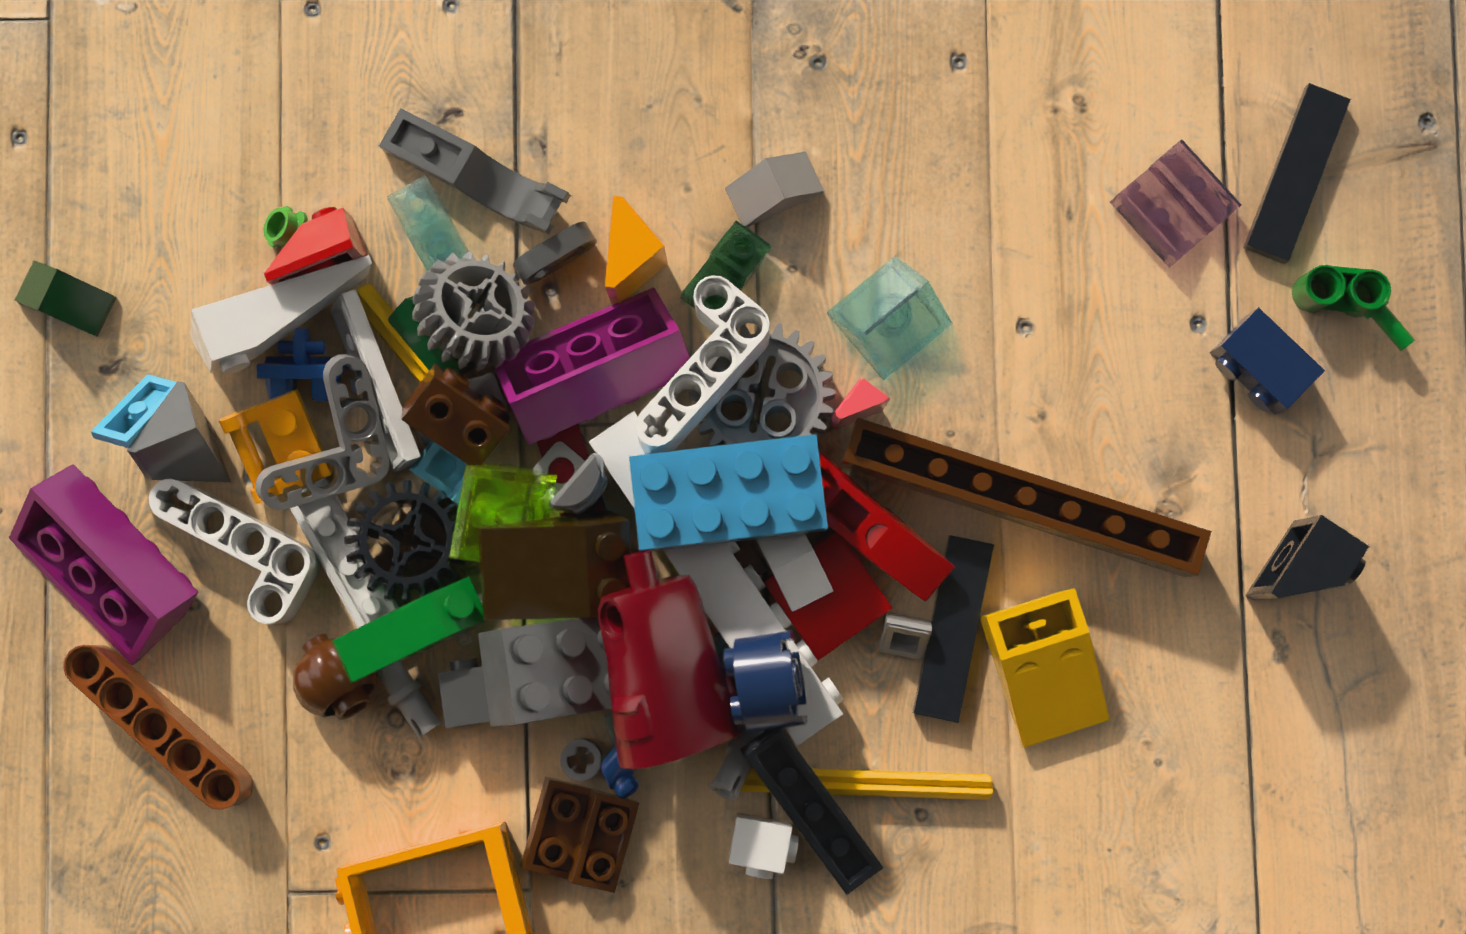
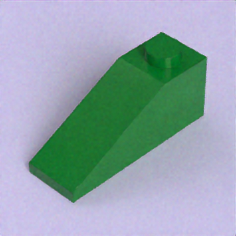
[331,577,485,683]

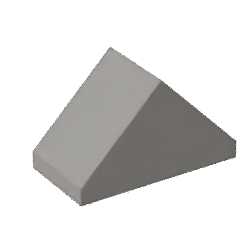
[725,151,824,229]

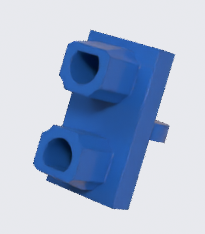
[256,328,348,401]

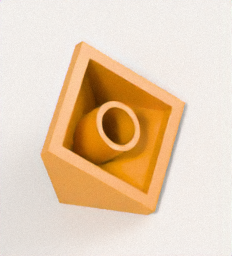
[605,196,668,304]

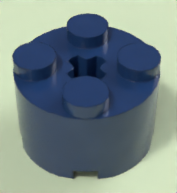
[724,630,807,733]

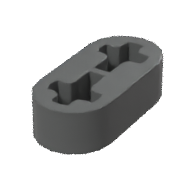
[513,221,597,285]

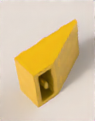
[980,588,1110,748]

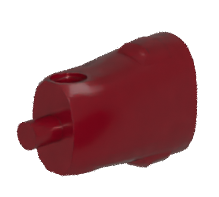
[598,550,742,769]

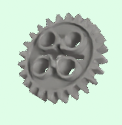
[689,323,835,447]

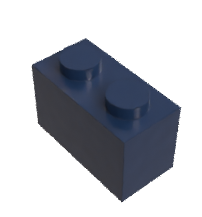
[1210,307,1325,415]

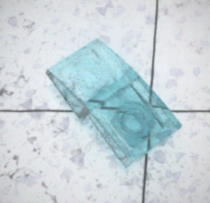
[387,175,469,271]

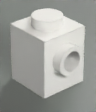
[729,813,799,879]

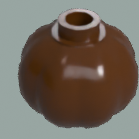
[293,634,377,720]

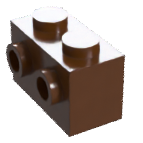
[401,364,510,470]

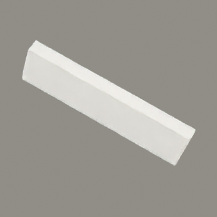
[330,290,421,473]
[290,478,401,628]

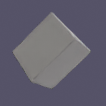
[878,612,932,660]

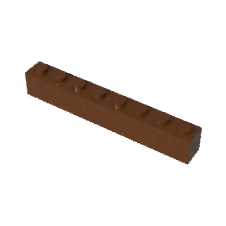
[840,417,1212,577]

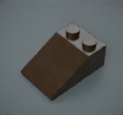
[478,511,631,620]

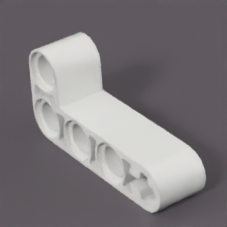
[635,275,770,454]
[149,479,321,624]

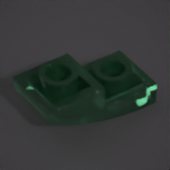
[680,220,772,310]

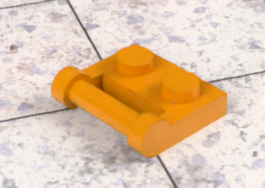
[219,389,333,504]

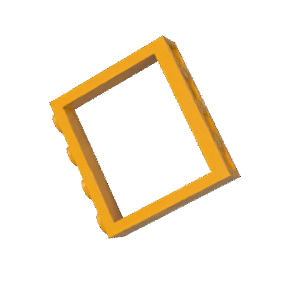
[335,821,533,934]

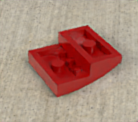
[762,530,892,661]

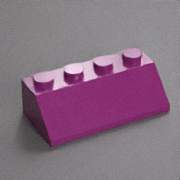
[495,287,690,445]
[9,464,199,665]

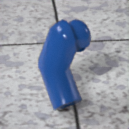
[601,745,639,798]

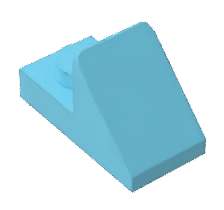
[91,374,177,448]

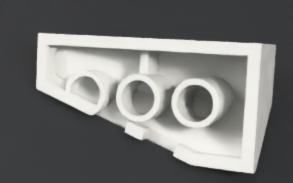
[190,255,372,374]

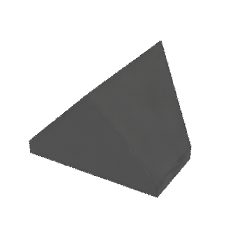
[127,381,231,482]

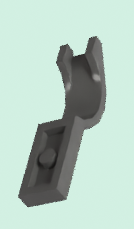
[379,108,571,234]

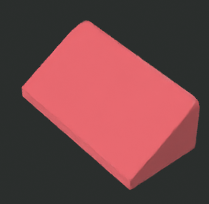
[830,378,890,430]

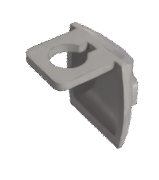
[532,442,608,515]

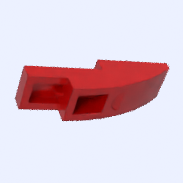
[818,450,955,602]

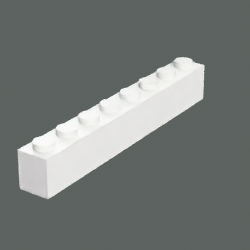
[589,411,844,746]

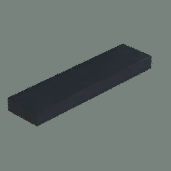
[1243,83,1351,264]
[912,535,994,723]
[740,728,884,895]

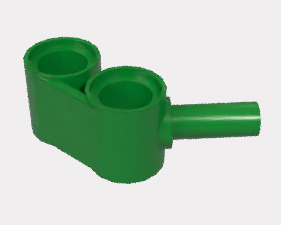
[1292,265,1415,351]

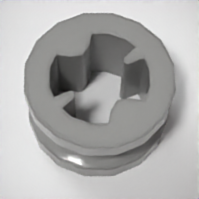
[560,738,603,781]

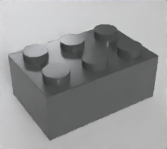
[478,616,611,727]

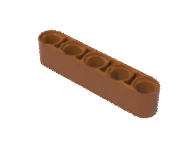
[63,645,253,810]

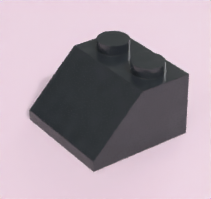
[1246,515,1370,600]

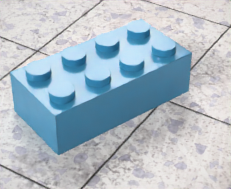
[629,434,828,551]

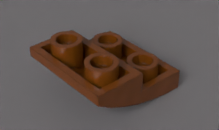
[520,776,640,893]

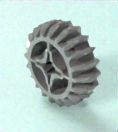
[412,251,535,372]

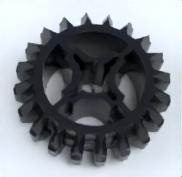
[344,480,469,604]

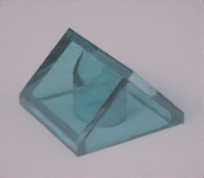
[827,256,953,381]

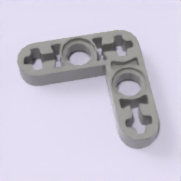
[255,354,389,510]

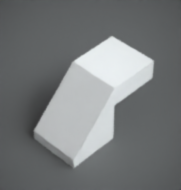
[755,533,833,612]

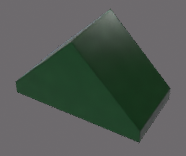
[15,260,117,337]

